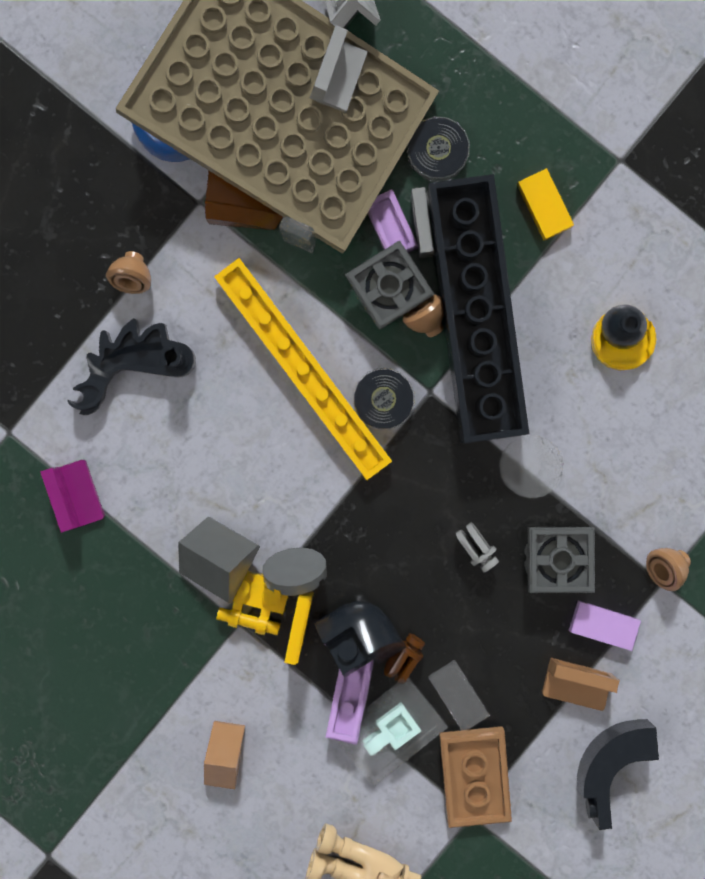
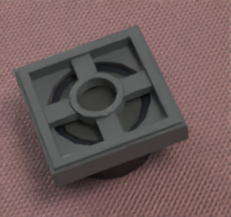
[345,240,435,331]
[524,527,595,593]

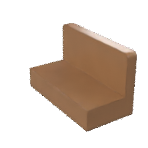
[542,658,620,711]

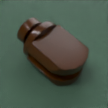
[384,633,425,684]

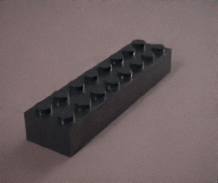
[426,174,530,443]

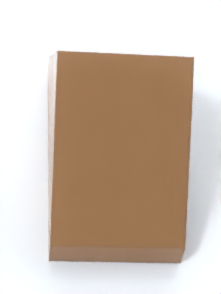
[204,721,245,790]

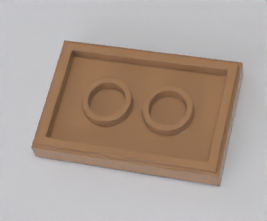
[439,726,512,828]

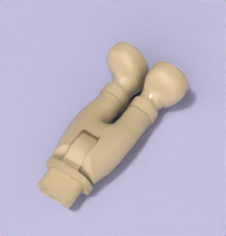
[305,823,421,879]

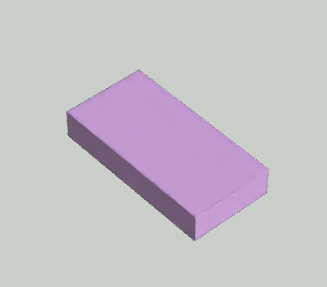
[367,189,418,253]
[569,600,641,651]

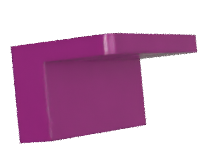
[40,460,105,533]

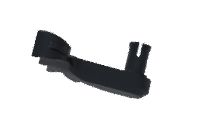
[67,318,196,415]

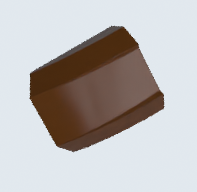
[205,170,283,230]

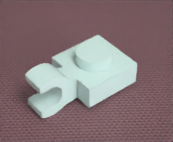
[362,702,421,756]

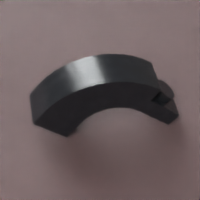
[577,719,659,830]

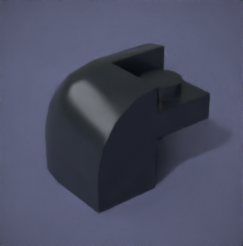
[315,601,406,677]

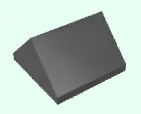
[178,517,260,603]

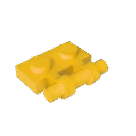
[216,571,288,635]

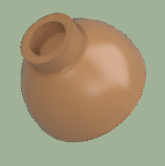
[106,251,151,294]
[402,295,444,337]
[646,548,691,591]

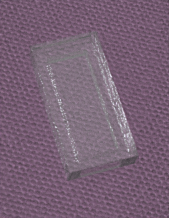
[279,216,317,254]
[428,660,490,730]

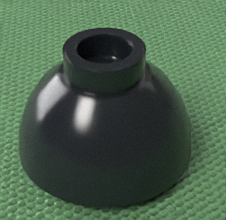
[601,304,647,349]

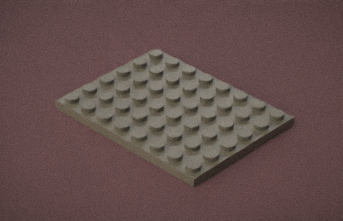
[115,0,439,254]

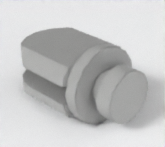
[456,522,499,572]

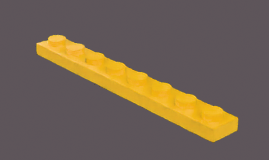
[214,258,392,480]

